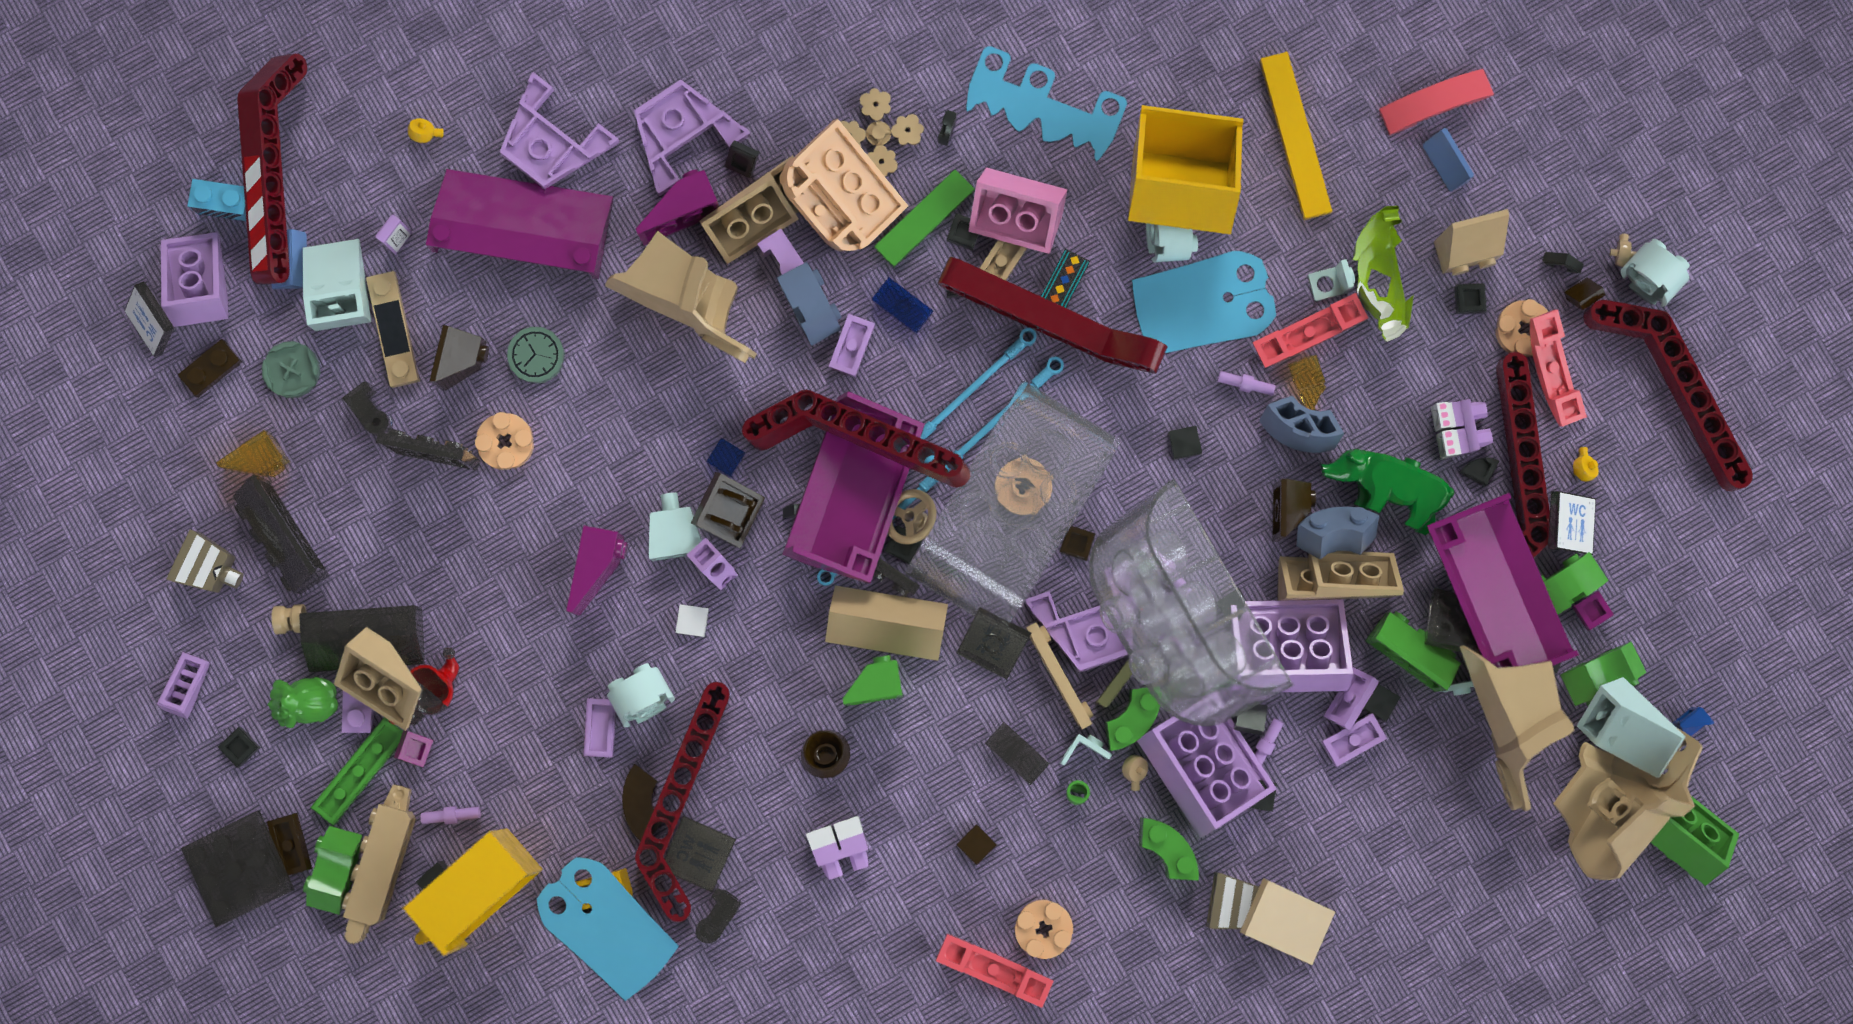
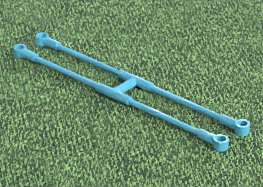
[817,328,1064,586]

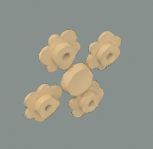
[841,88,924,177]

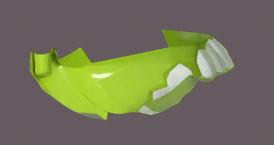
[1352,206,1414,342]

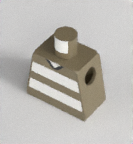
[166,529,244,593]
[1206,872,1259,929]

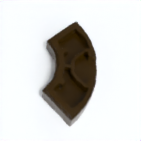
[622,764,663,842]

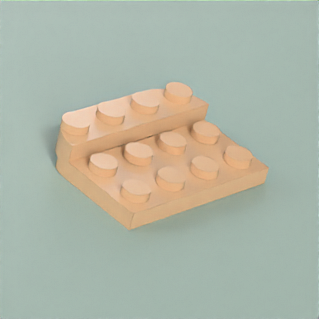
[779,119,908,252]

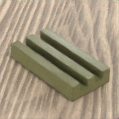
[1096,655,1140,708]

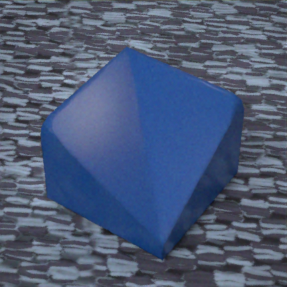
[1672,707,1714,736]

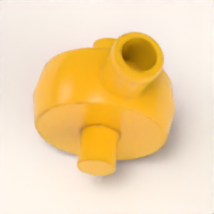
[407,118,444,143]
[1573,447,1598,482]

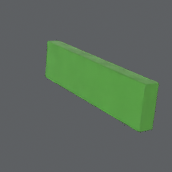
[874,169,975,268]
[310,717,403,826]

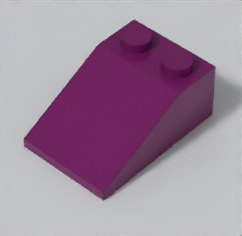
[636,169,719,246]
[566,525,628,616]

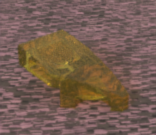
[1287,354,1326,410]

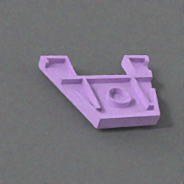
[500,72,619,189]
[634,79,751,196]
[1025,564,1134,673]

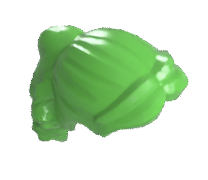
[268,677,338,728]

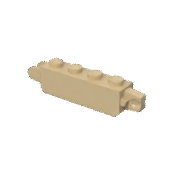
[342,785,416,944]

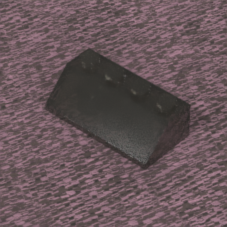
[233,474,330,594]
[299,605,425,673]

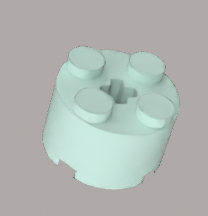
[1146,223,1198,263]
[1621,239,1690,307]
[607,663,675,727]

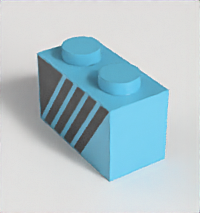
[187,179,246,221]

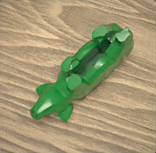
[1321,449,1454,535]

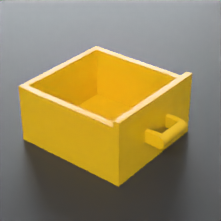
[1128,105,1244,234]
[403,828,543,956]

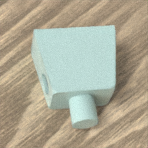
[649,493,702,561]

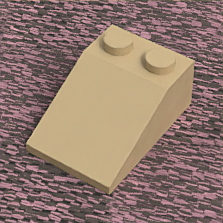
[1434,209,1509,276]
[334,627,422,731]

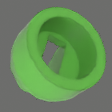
[1066,780,1090,805]

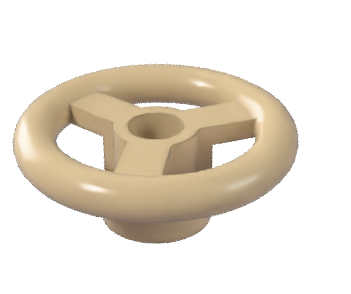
[888,489,937,545]

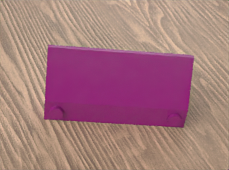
[426,169,614,279]
[782,391,925,583]
[1427,493,1579,668]

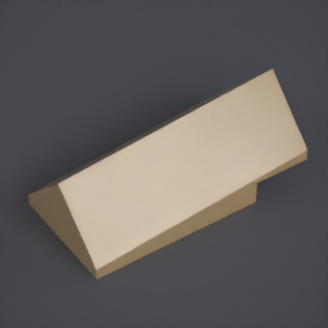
[699,155,799,264]
[1278,551,1404,601]
[825,586,948,661]

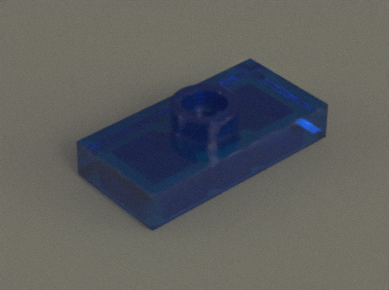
[872,277,934,335]

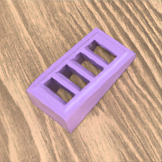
[157,652,210,719]

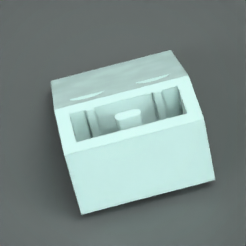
[303,239,372,331]
[1577,677,1686,778]

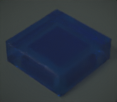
[706,438,746,477]

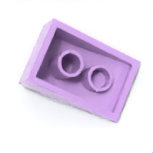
[161,232,228,327]

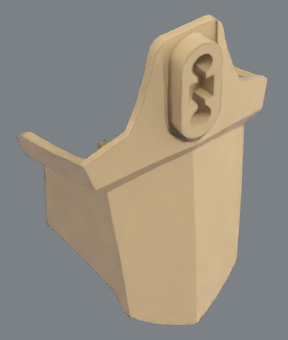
[605,231,757,363]
[1460,646,1574,811]
[1553,728,1702,880]

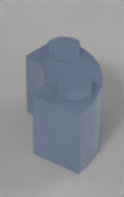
[777,262,842,346]
[1259,395,1344,453]
[1296,507,1379,559]

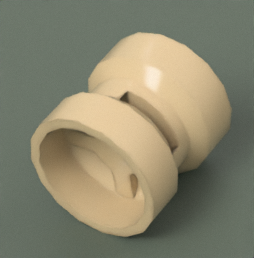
[272,604,308,635]

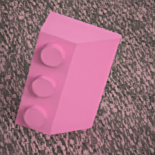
[968,167,1067,254]

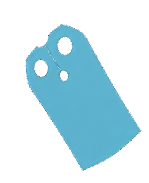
[1132,251,1276,353]
[537,857,679,1001]

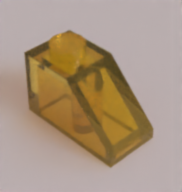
[216,430,290,477]

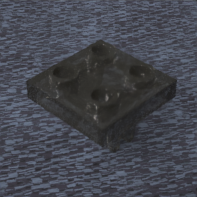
[1425,588,1482,656]

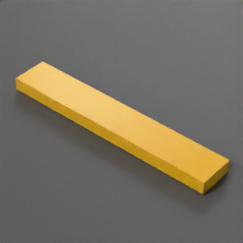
[1259,52,1332,220]

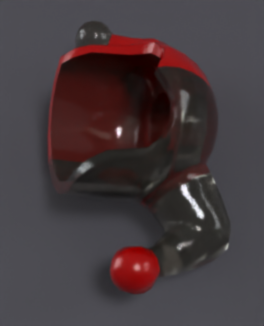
[389,647,460,726]

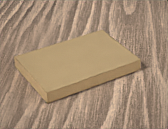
[1240,878,1335,965]

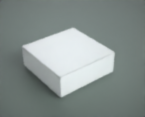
[675,604,709,637]

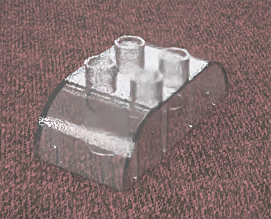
[904,380,1120,626]
[1089,479,1294,726]

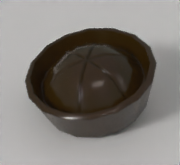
[801,729,850,778]

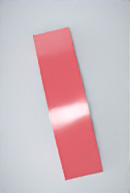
[1379,69,1494,135]
[1253,293,1368,368]
[1530,309,1587,427]
[935,934,1054,1008]

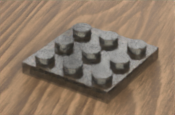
[376,429,480,471]
[181,810,295,928]

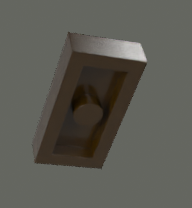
[178,339,243,398]
[267,813,313,877]

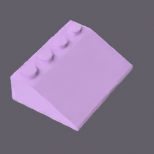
[1229,599,1353,693]
[1137,691,1277,839]

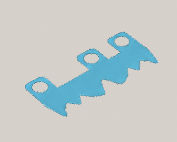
[966,46,1127,161]

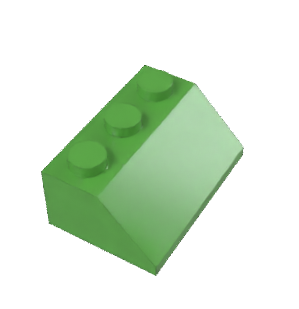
[1365,611,1461,692]
[843,655,903,706]
[1650,796,1739,886]

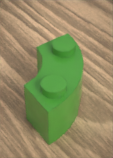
[1541,552,1609,614]
[1560,641,1646,707]
[1105,686,1161,751]
[1139,817,1199,881]
[303,826,363,915]

